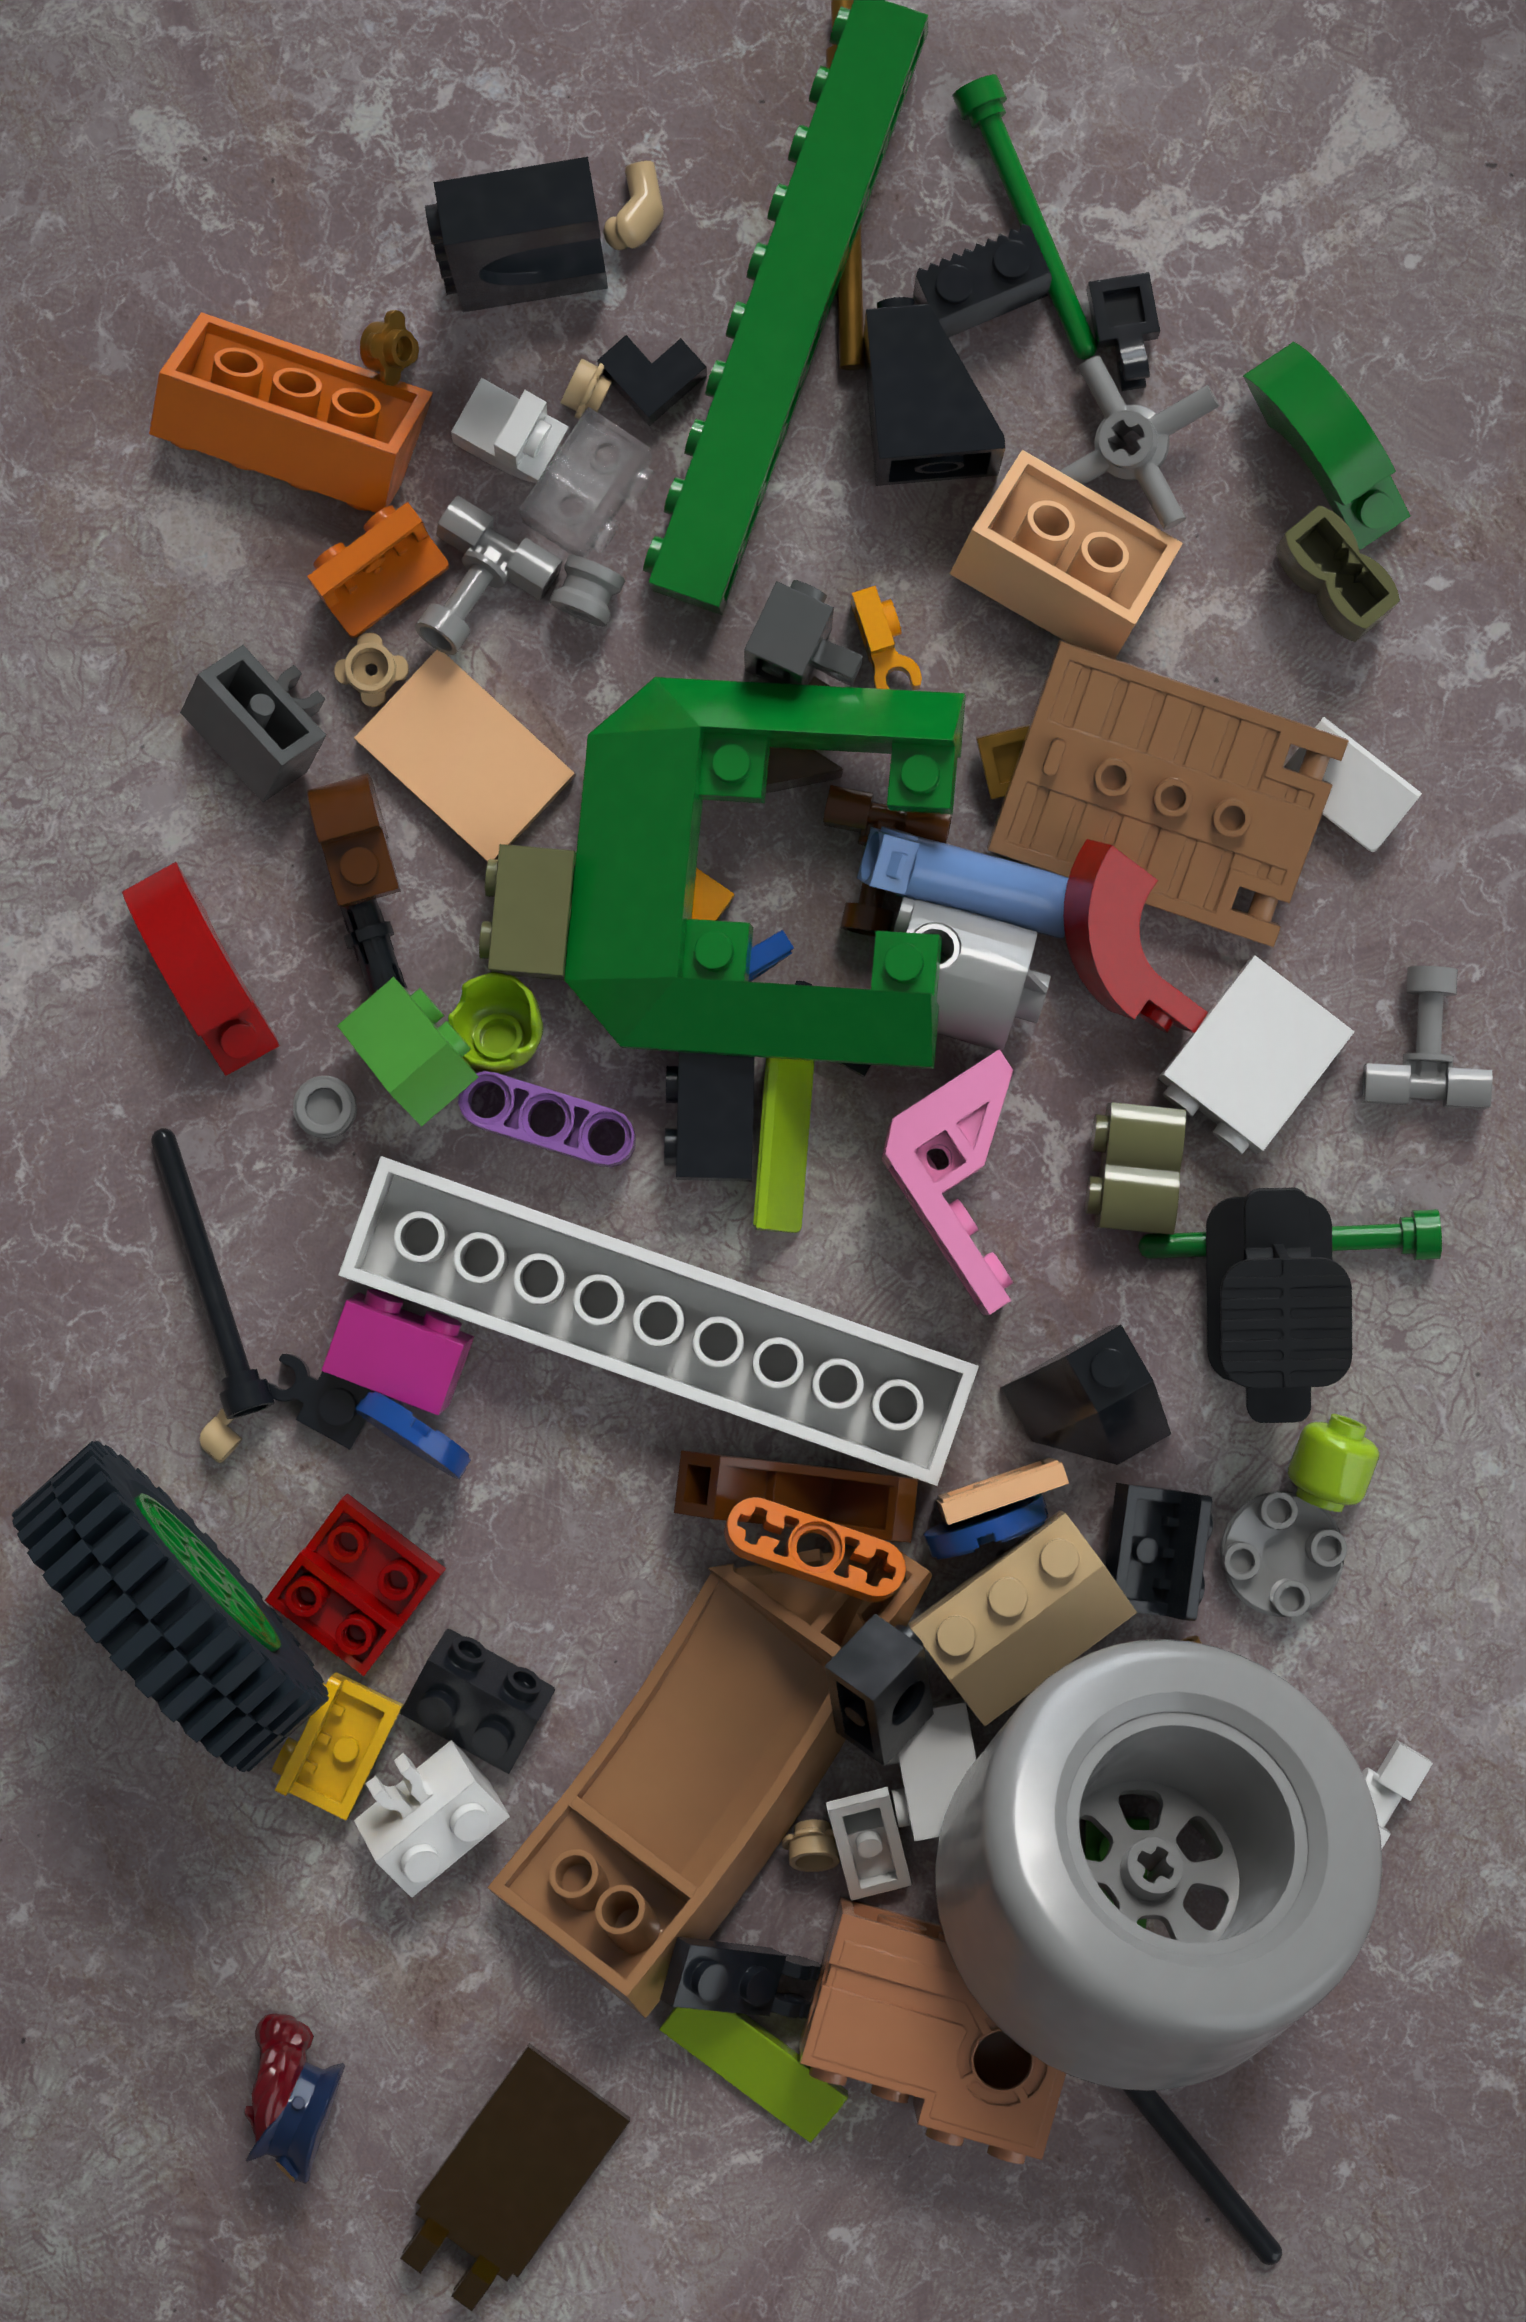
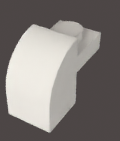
[451,378,569,483]

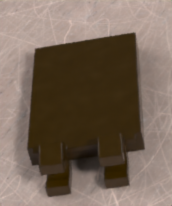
[400,2043,630,2311]

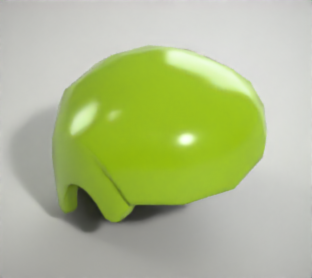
[448,972,544,1074]

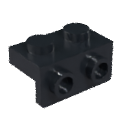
[1105,1483,1213,1621]
[400,1629,555,1774]

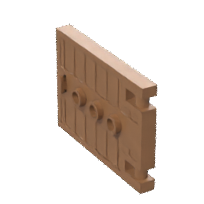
[987,640,1349,947]

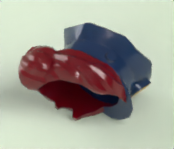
[244,2013,345,2184]

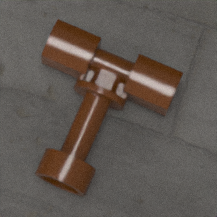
[823,785,953,937]

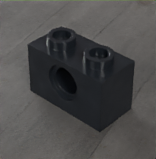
[824,1614,934,1767]

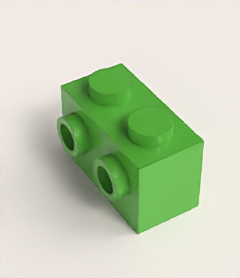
[337,977,479,1127]

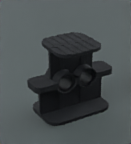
[1206,1187,1352,1423]

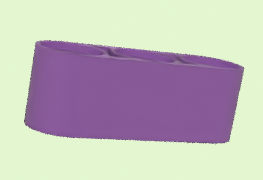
[458,1071,636,1168]

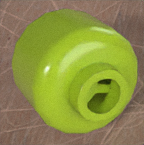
[1288,1414,1380,1512]

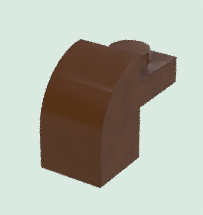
[307,773,401,908]

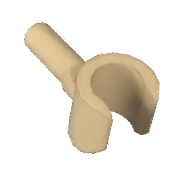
[200,1408,242,1463]

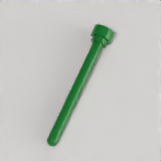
[952,74,1097,360]
[1138,1209,1442,1260]

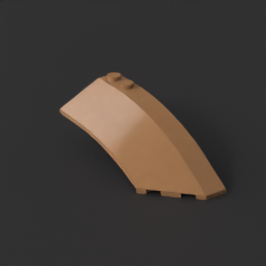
[487,1540,932,2019]

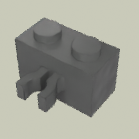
[744,580,863,687]
[180,645,326,803]

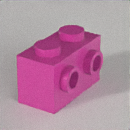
[321,1289,474,1416]

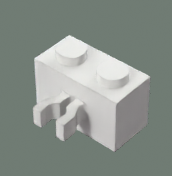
[354,1740,510,1897]

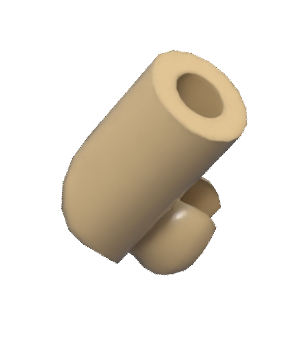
[603,161,664,250]

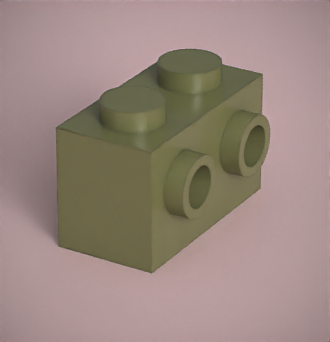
[479,844,577,981]

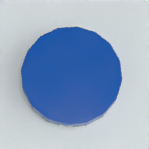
[355,1391,471,1480]
[923,1493,1049,1559]

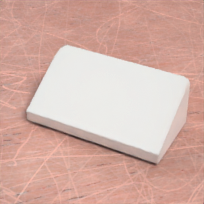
[1284,717,1422,852]

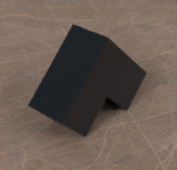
[597,335,707,426]

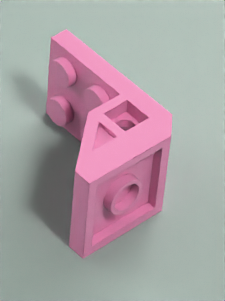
[881,1049,1013,1316]

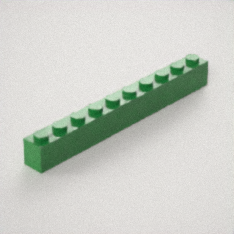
[643,0,928,615]

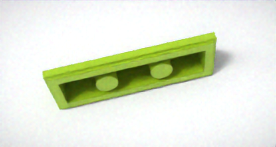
[753,1058,815,1233]
[659,2007,848,2143]

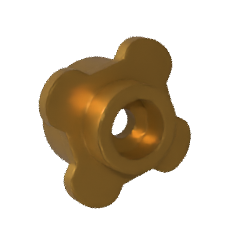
[360,310,419,386]

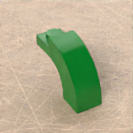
[1243,341,1411,550]

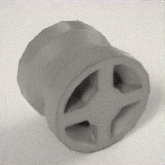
[550,555,625,627]

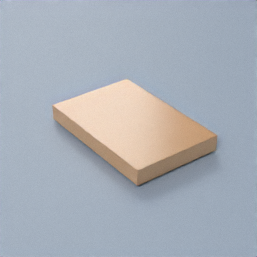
[354,650,576,862]

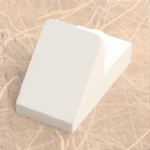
[826,1787,912,1901]

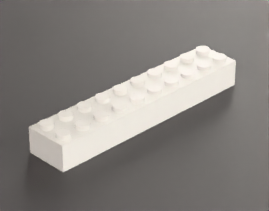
[338,1156,979,1486]

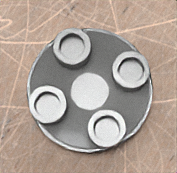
[1220,1491,1347,1617]

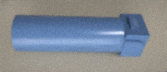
[857,826,1069,938]

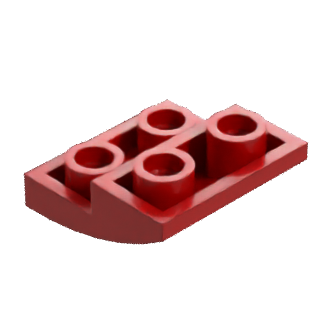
[264,1493,446,1676]

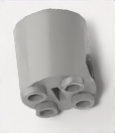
[893,897,1051,1052]

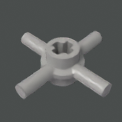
[1060,356,1220,530]

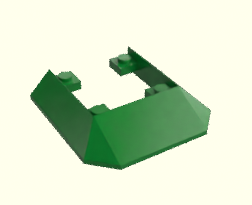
[564,677,966,1069]

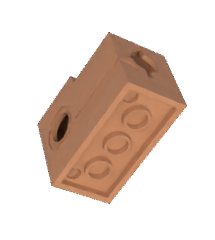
[799,1896,1066,2164]

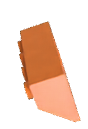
[149,312,433,513]

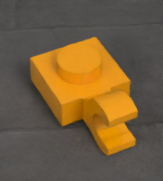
[850,585,922,691]

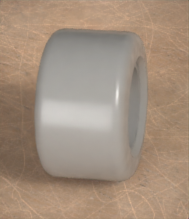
[935,1639,1382,2091]

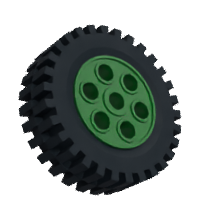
[12,1441,329,1772]

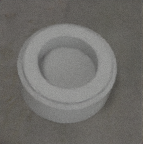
[293,1076,357,1139]

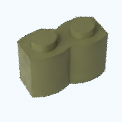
[1276,505,1400,642]
[1085,1102,1186,1235]

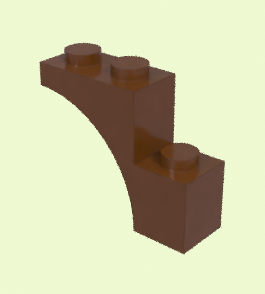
[674,1450,918,1543]

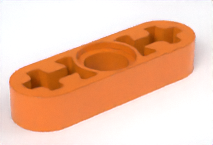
[724,1497,906,1602]

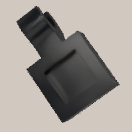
[1086,272,1160,391]

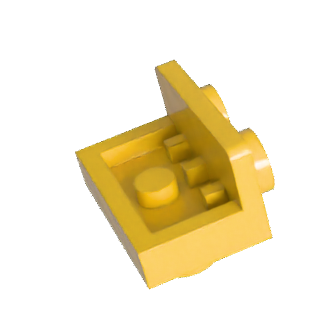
[272,1672,404,1820]

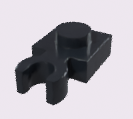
[268,1354,381,1450]

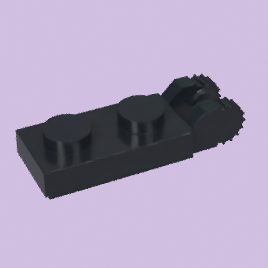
[660,1937,822,2019]

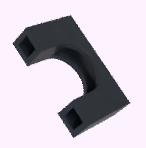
[425,157,608,313]

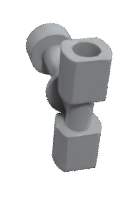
[415,495,563,655]
[1362,966,1493,1109]

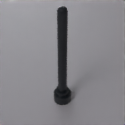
[151,1128,275,1419]
[1122,2089,1282,2265]

